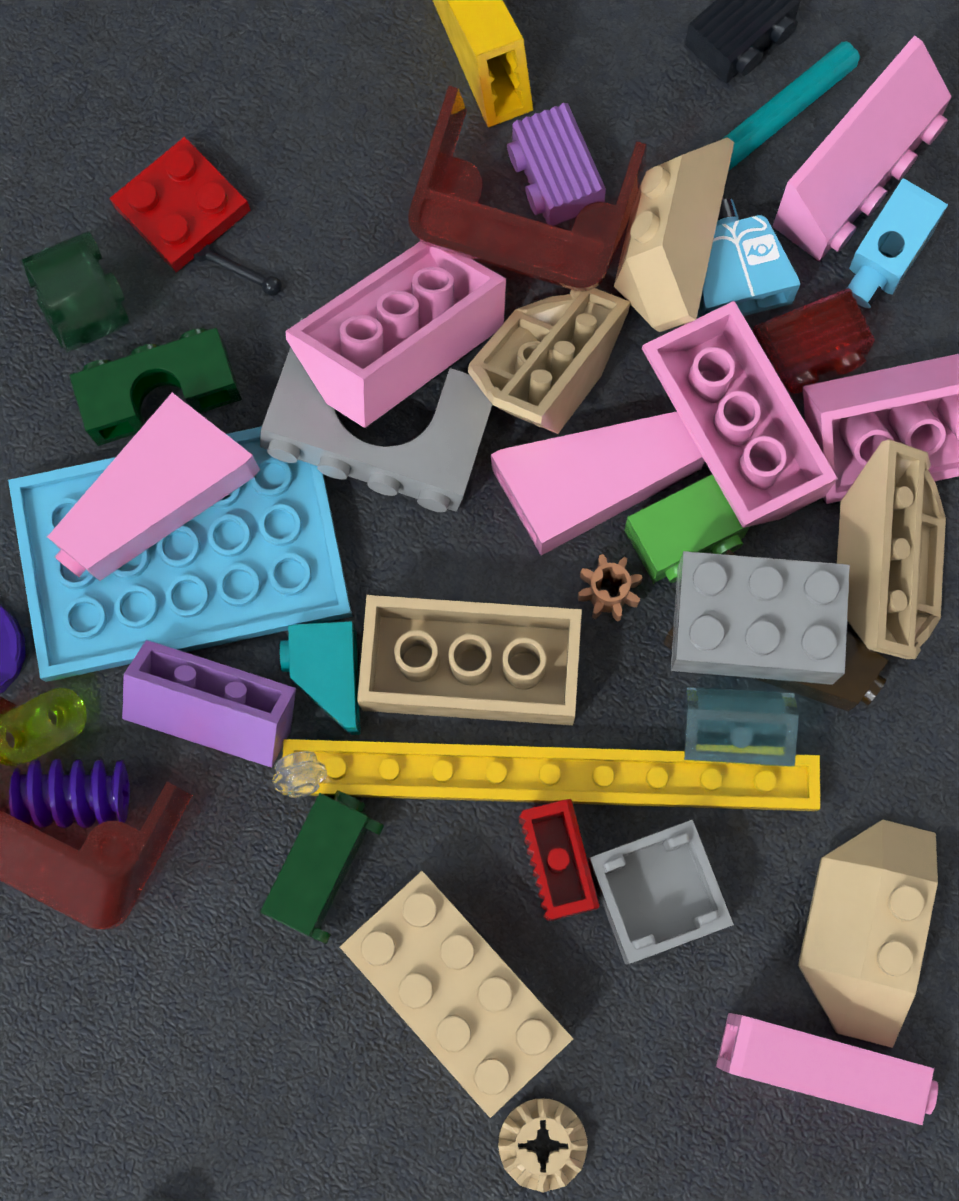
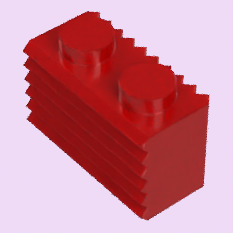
[519,799,600,921]

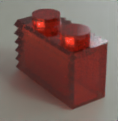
[753,288,875,394]

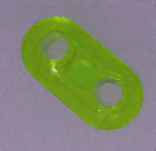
[0,687,87,766]

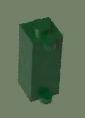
[260,790,384,944]

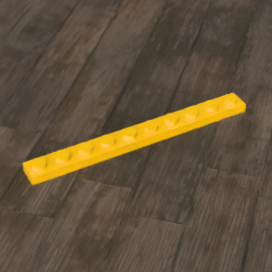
[281,739,820,811]

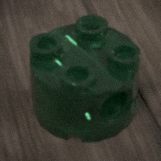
[20,231,130,353]

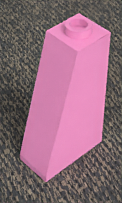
[47,393,260,581]
[491,412,705,555]
[716,1013,938,1125]

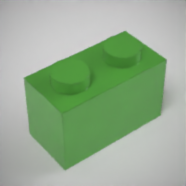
[624,474,749,583]

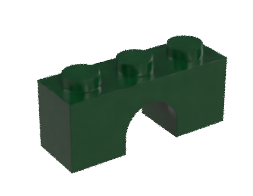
[69,328,242,446]

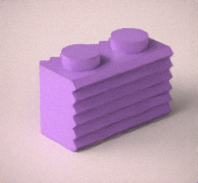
[507,103,606,227]

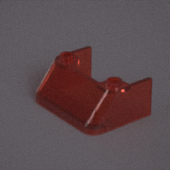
[408,86,647,292]
[0,696,193,930]

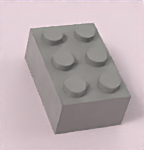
[671,551,850,685]

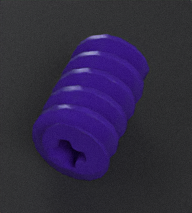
[9,759,130,828]

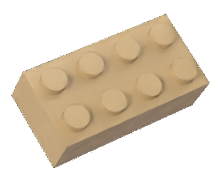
[357,595,582,725]
[340,871,573,1118]

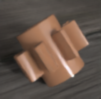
[578,554,642,621]

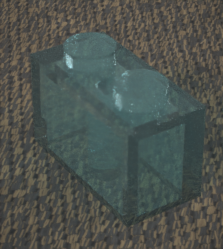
[684,687,799,767]

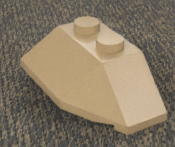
[614,137,734,332]
[468,284,630,434]
[837,439,946,659]
[798,820,938,1048]

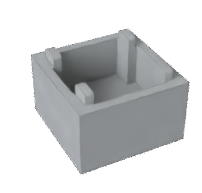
[588,820,734,964]

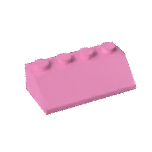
[772,35,951,262]
[286,235,506,428]
[642,301,838,528]
[803,354,959,504]

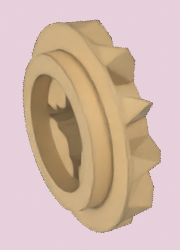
[498,1098,588,1193]

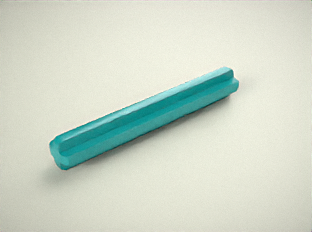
[721,41,860,171]

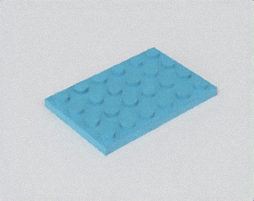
[8,426,353,682]

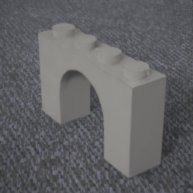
[260,318,492,512]

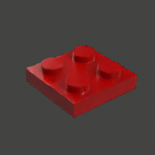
[109,136,251,272]

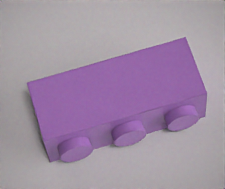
[122,640,296,768]

